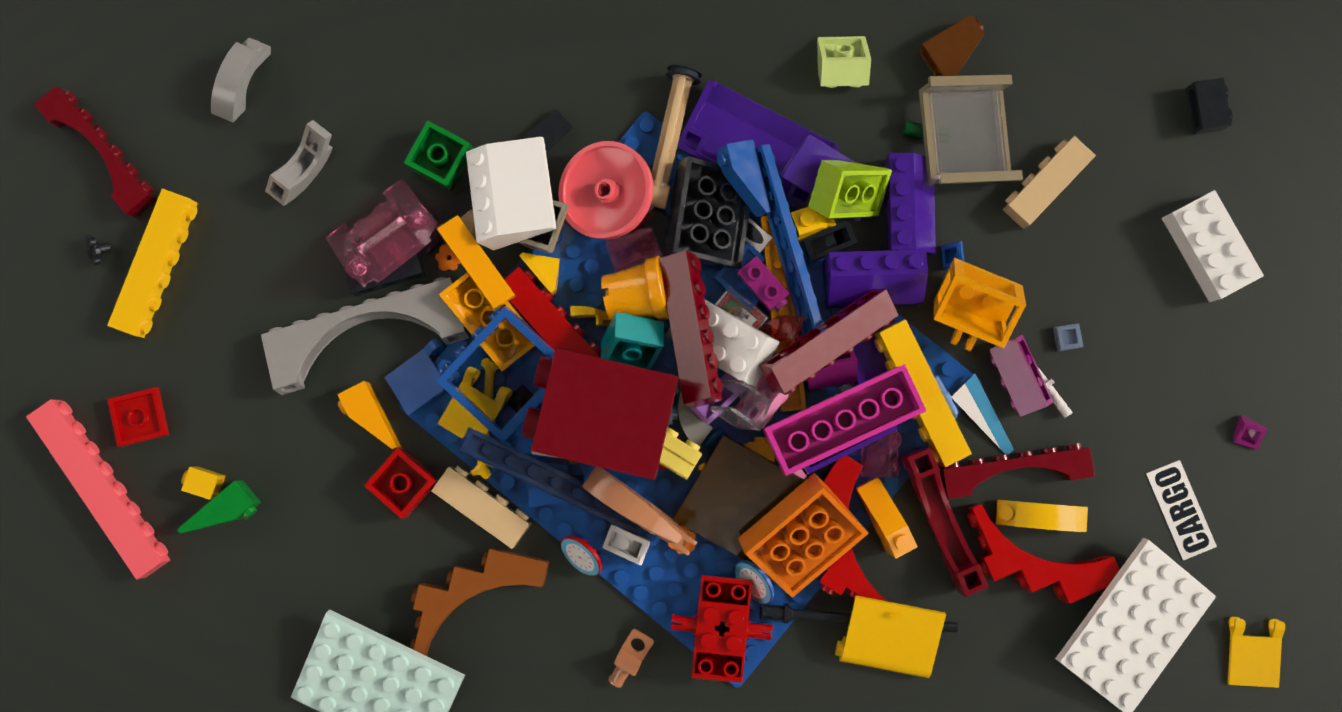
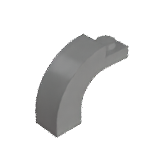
[211,38,271,122]
[265,120,333,206]

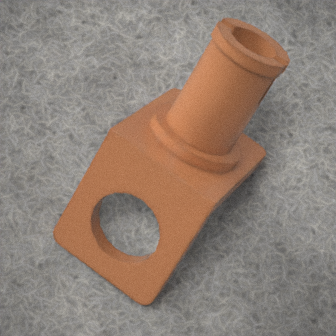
[608,628,654,688]

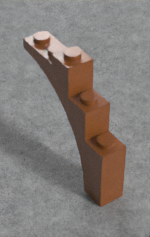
[410,547,550,656]

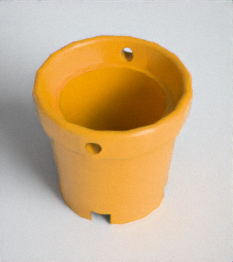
[601,256,669,321]

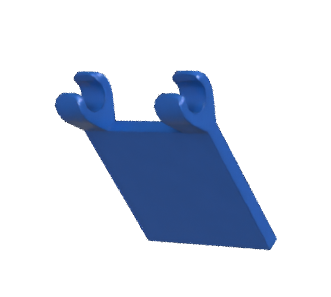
[384,339,463,416]

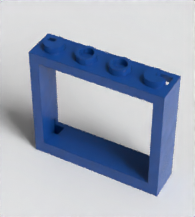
[436,306,555,443]

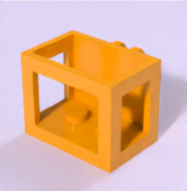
[934,258,1026,351]

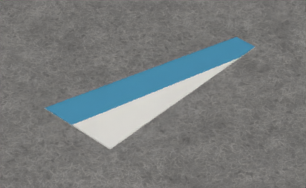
[952,374,1014,455]

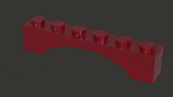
[34,85,157,218]
[939,443,1095,499]
[900,446,989,597]

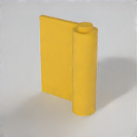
[835,595,946,678]

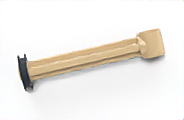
[650,65,702,210]

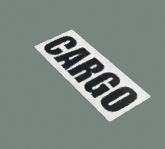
[1146,460,1217,560]

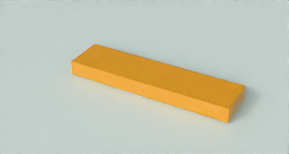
[437,215,515,310]

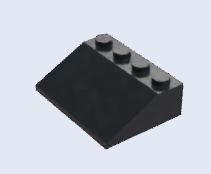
[662,156,750,269]

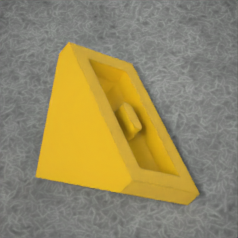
[519,252,560,296]

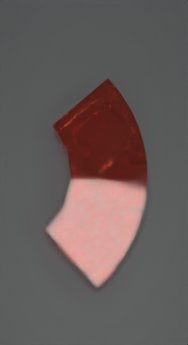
[758,315,804,345]

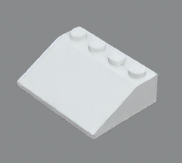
[466,137,557,251]

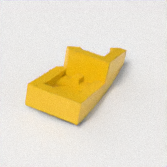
[570,306,611,327]

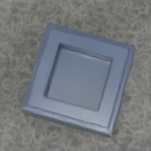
[1053,323,1083,352]

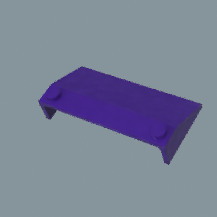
[677,79,840,210]

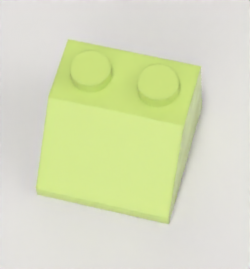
[817,36,871,88]

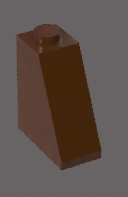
[919,14,985,76]

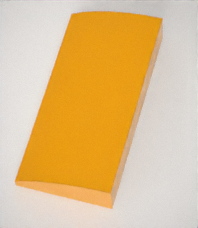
[439,273,535,372]

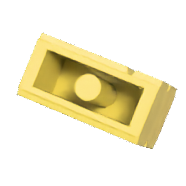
[659,427,702,480]

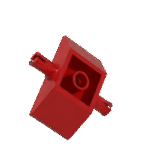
[671,575,773,683]

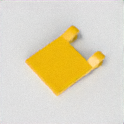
[437,367,513,438]
[1227,616,1285,688]

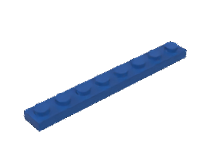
[756,144,823,336]

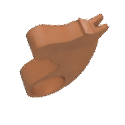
[582,466,697,555]

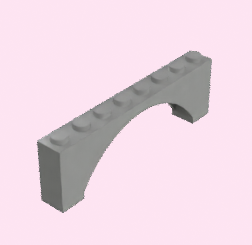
[261,277,470,395]

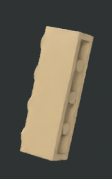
[1002,136,1096,229]
[431,465,532,549]

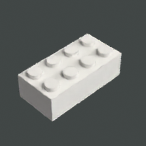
[1162,190,1264,302]
[666,300,780,386]

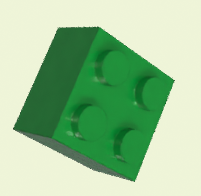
[404,120,474,192]

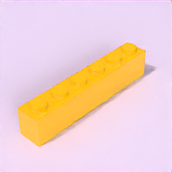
[107,189,198,338]
[874,319,972,467]

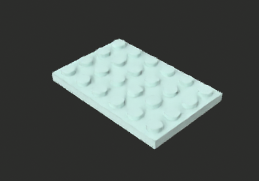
[291,610,465,712]

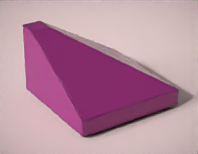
[1232,415,1268,450]

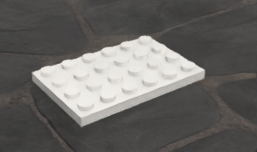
[1055,538,1216,712]

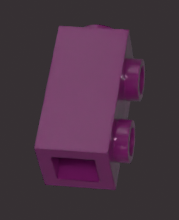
[737,256,789,312]

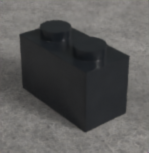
[1186,78,1233,135]

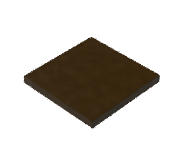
[673,434,805,563]

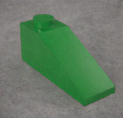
[177,480,261,533]

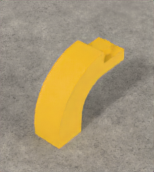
[996,500,1088,532]

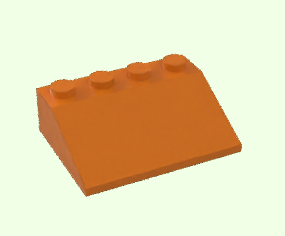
[738,473,869,598]

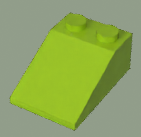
[808,160,892,218]

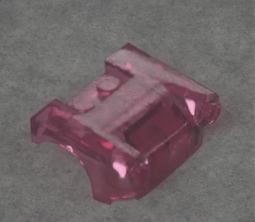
[326,178,439,287]

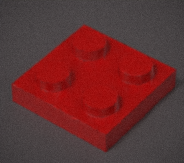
[107,387,169,447]

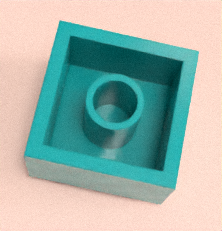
[601,312,664,370]

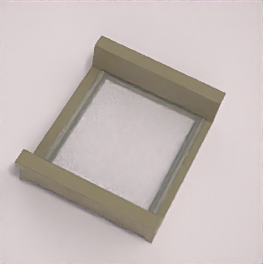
[919,75,1023,185]

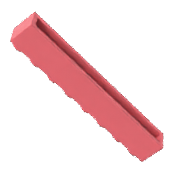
[26,399,170,580]

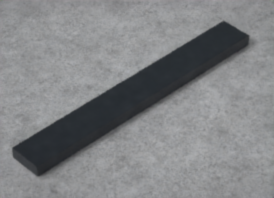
[411,109,573,255]

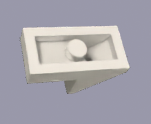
[602,525,651,566]

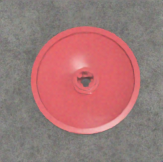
[558,141,653,240]

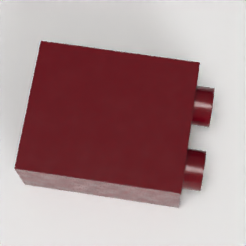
[522,348,679,480]

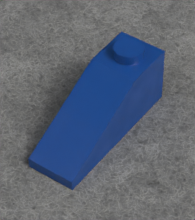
[717,139,771,217]

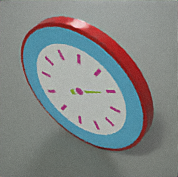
[561,535,602,576]

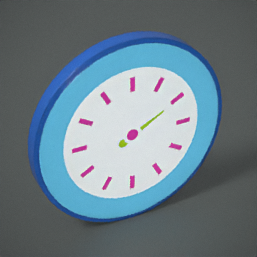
[734,560,774,604]

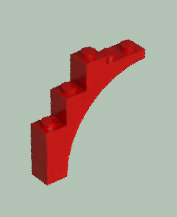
[817,455,887,601]
[967,503,1120,604]

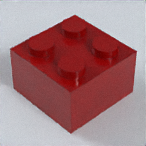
[364,448,439,519]

